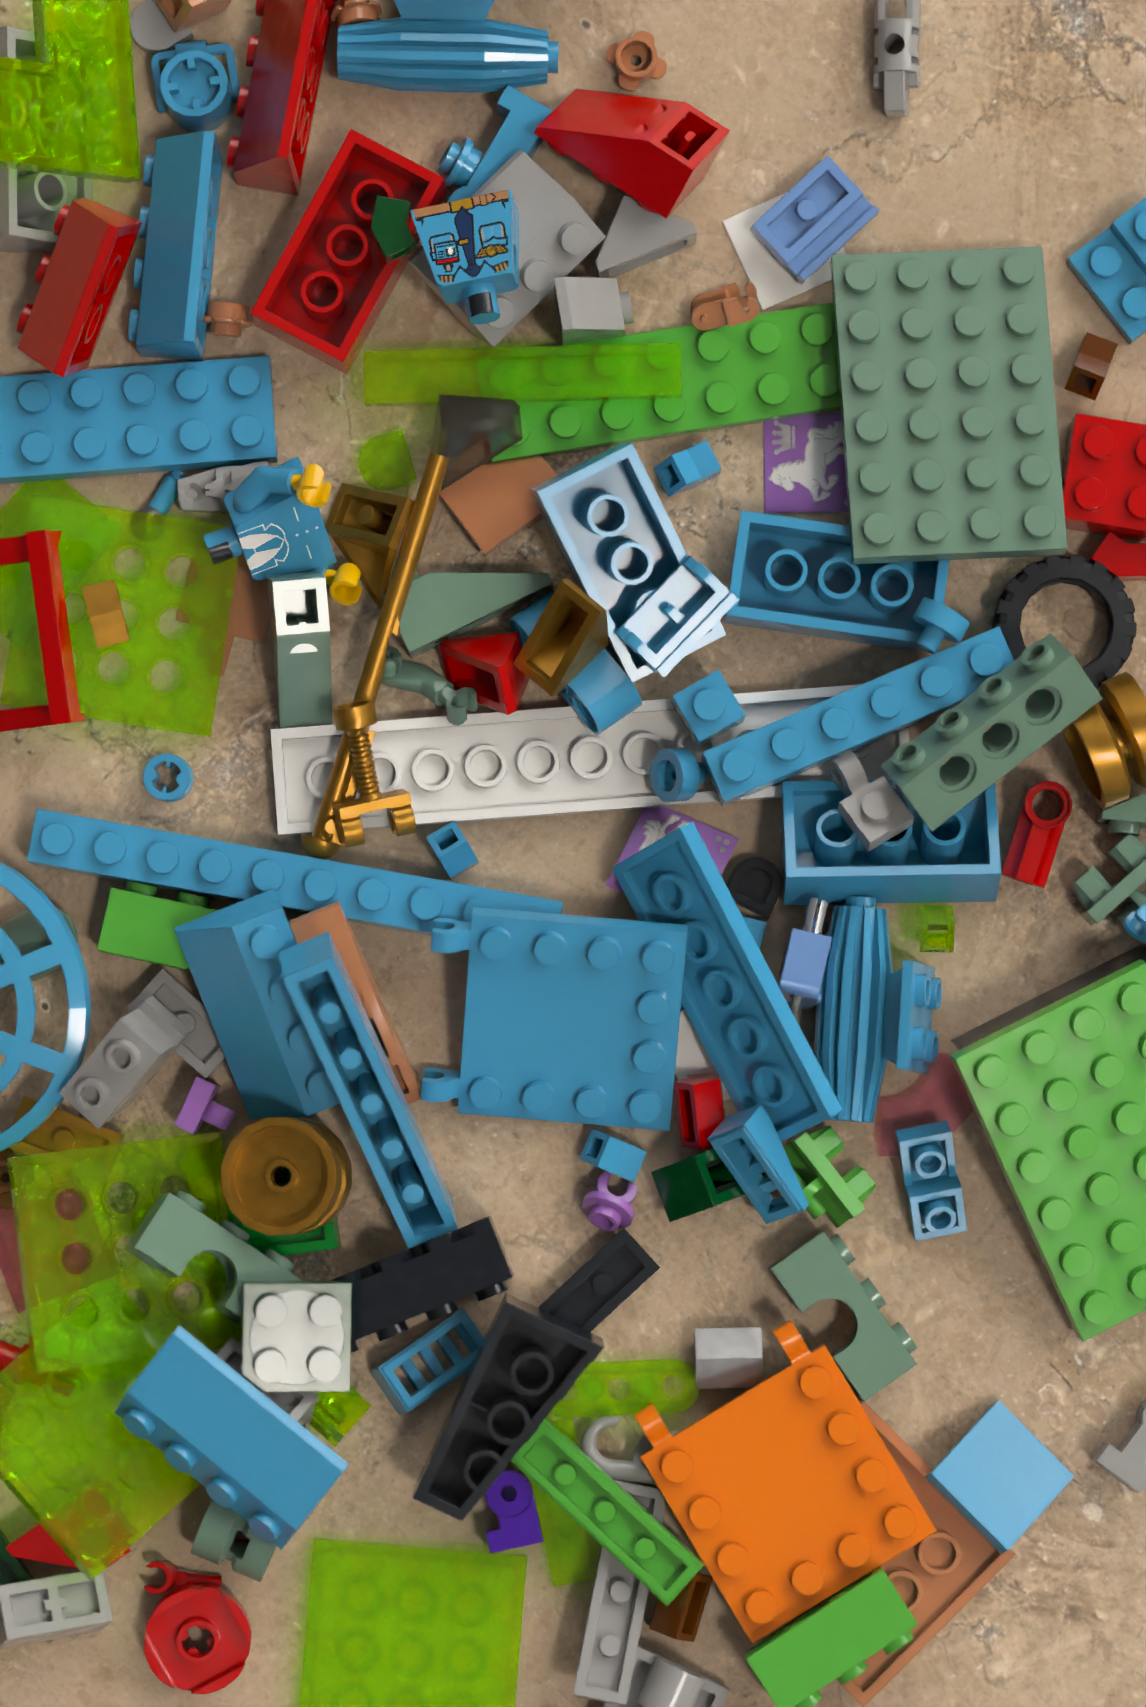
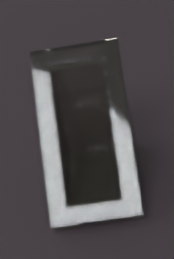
[430,394,523,491]

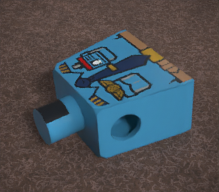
[411,189,519,325]

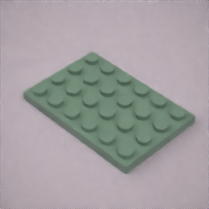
[830,246,1068,564]

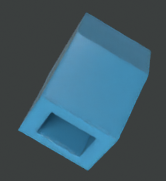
[654,439,721,497]
[426,821,479,880]
[579,1129,647,1183]

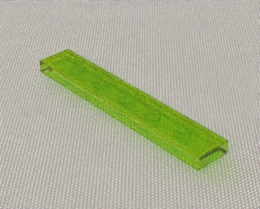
[363,342,682,407]

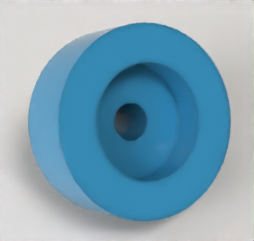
[912,597,970,654]
[650,748,707,802]

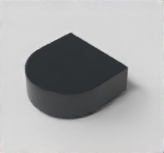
[726,857,782,920]

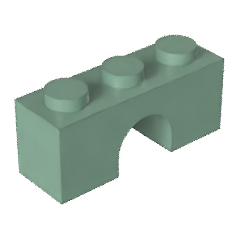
[124,1190,303,1326]
[769,1231,917,1401]

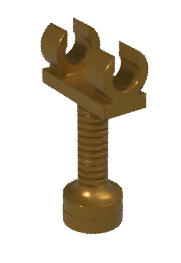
[332,699,416,848]

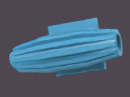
[337,0,558,93]
[814,896,942,1123]

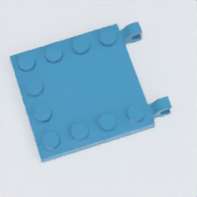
[421,907,688,1131]

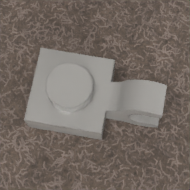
[830,750,914,852]

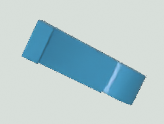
[448,85,552,202]

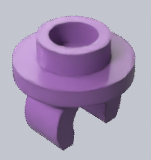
[581,1172,637,1231]

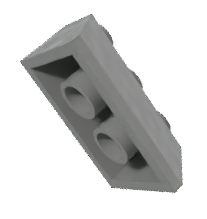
[407,149,606,347]

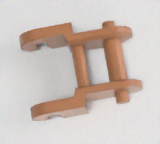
[691,282,759,330]

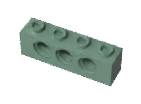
[880,633,1103,831]

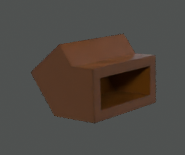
[649,1571,713,1642]

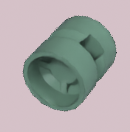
[191,1500,276,1582]

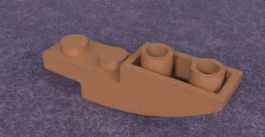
[290,901,421,1104]

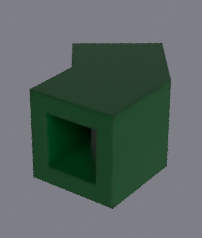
[371,195,417,264]

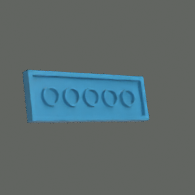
[0,356,278,484]
[612,822,843,1142]

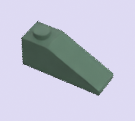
[382,571,553,659]

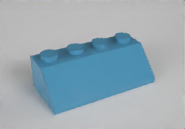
[128,131,224,361]
[782,780,1001,905]
[174,889,340,1119]
[114,1325,349,1550]

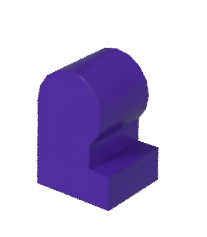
[486,1469,544,1553]

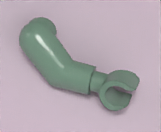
[381,647,478,726]

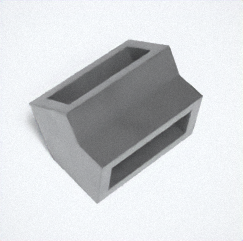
[694,1327,763,1389]

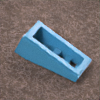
[707,1104,809,1224]
[370,1308,484,1415]

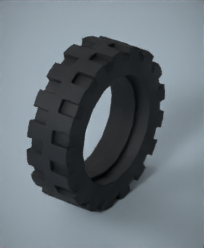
[992,555,1137,689]

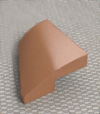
[439,455,557,557]

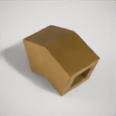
[81,579,130,649]

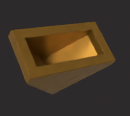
[513,578,609,696]

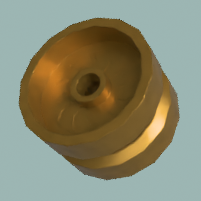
[1062,672,1146,809]
[221,1117,352,1235]

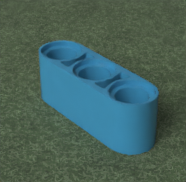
[508,590,642,735]

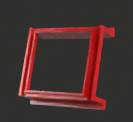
[0,529,85,732]

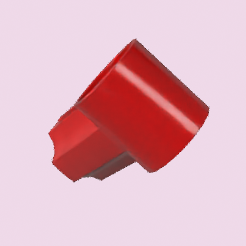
[1001,781,1073,888]

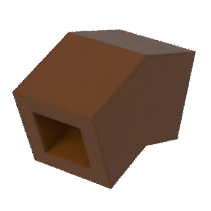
[1064,332,1118,401]

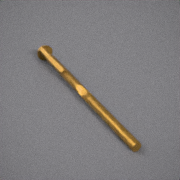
[301,452,450,860]

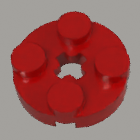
[144,1583,252,1695]

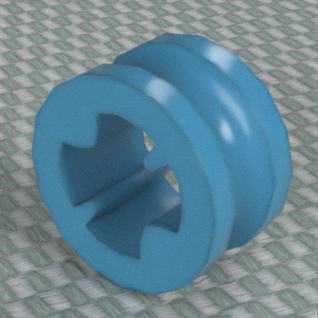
[143,753,194,802]

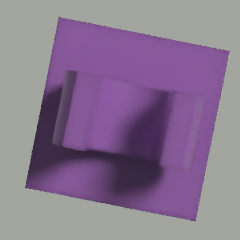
[174,1076,237,1135]

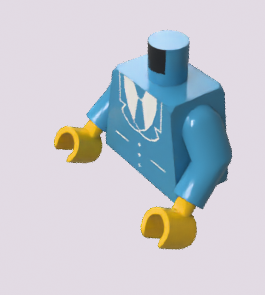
[203,457,363,605]

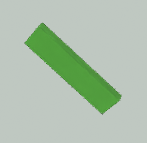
[511,1417,705,1606]

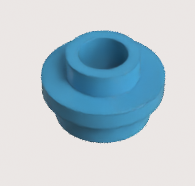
[437,137,482,188]

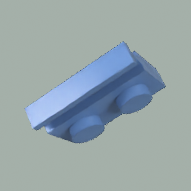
[750,155,880,285]

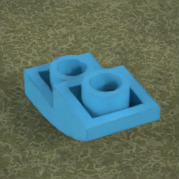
[895,1120,967,1241]

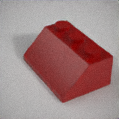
[17,198,142,377]

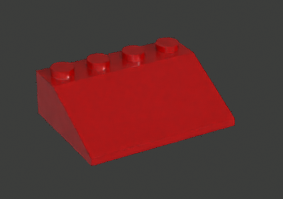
[227,0,336,196]

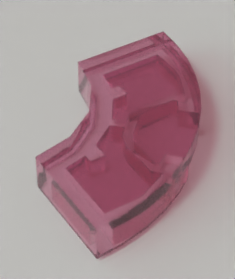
[879,1053,974,1156]

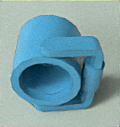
[151,39,240,133]

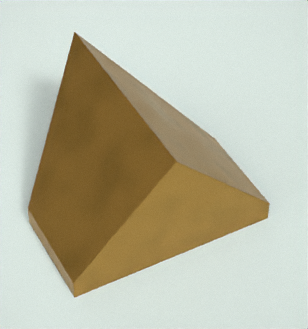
[325,483,415,609]

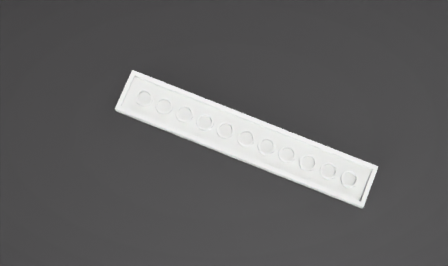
[270,684,909,836]

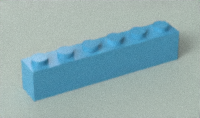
[701,626,1014,807]
[279,931,458,1249]

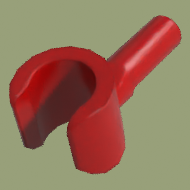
[144,1560,222,1594]

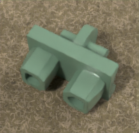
[1070,833,1146,926]

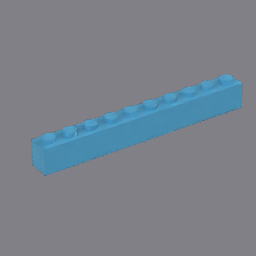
[27,809,563,936]

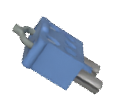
[777,898,832,1018]

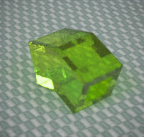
[917,906,955,952]

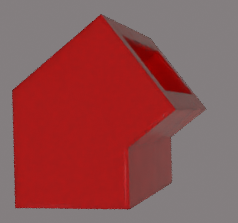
[674,1072,726,1150]

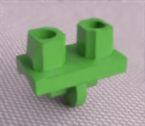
[784,1126,876,1228]

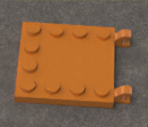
[634,1320,937,1644]

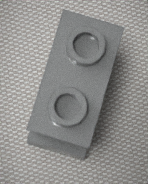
[59,995,191,1129]

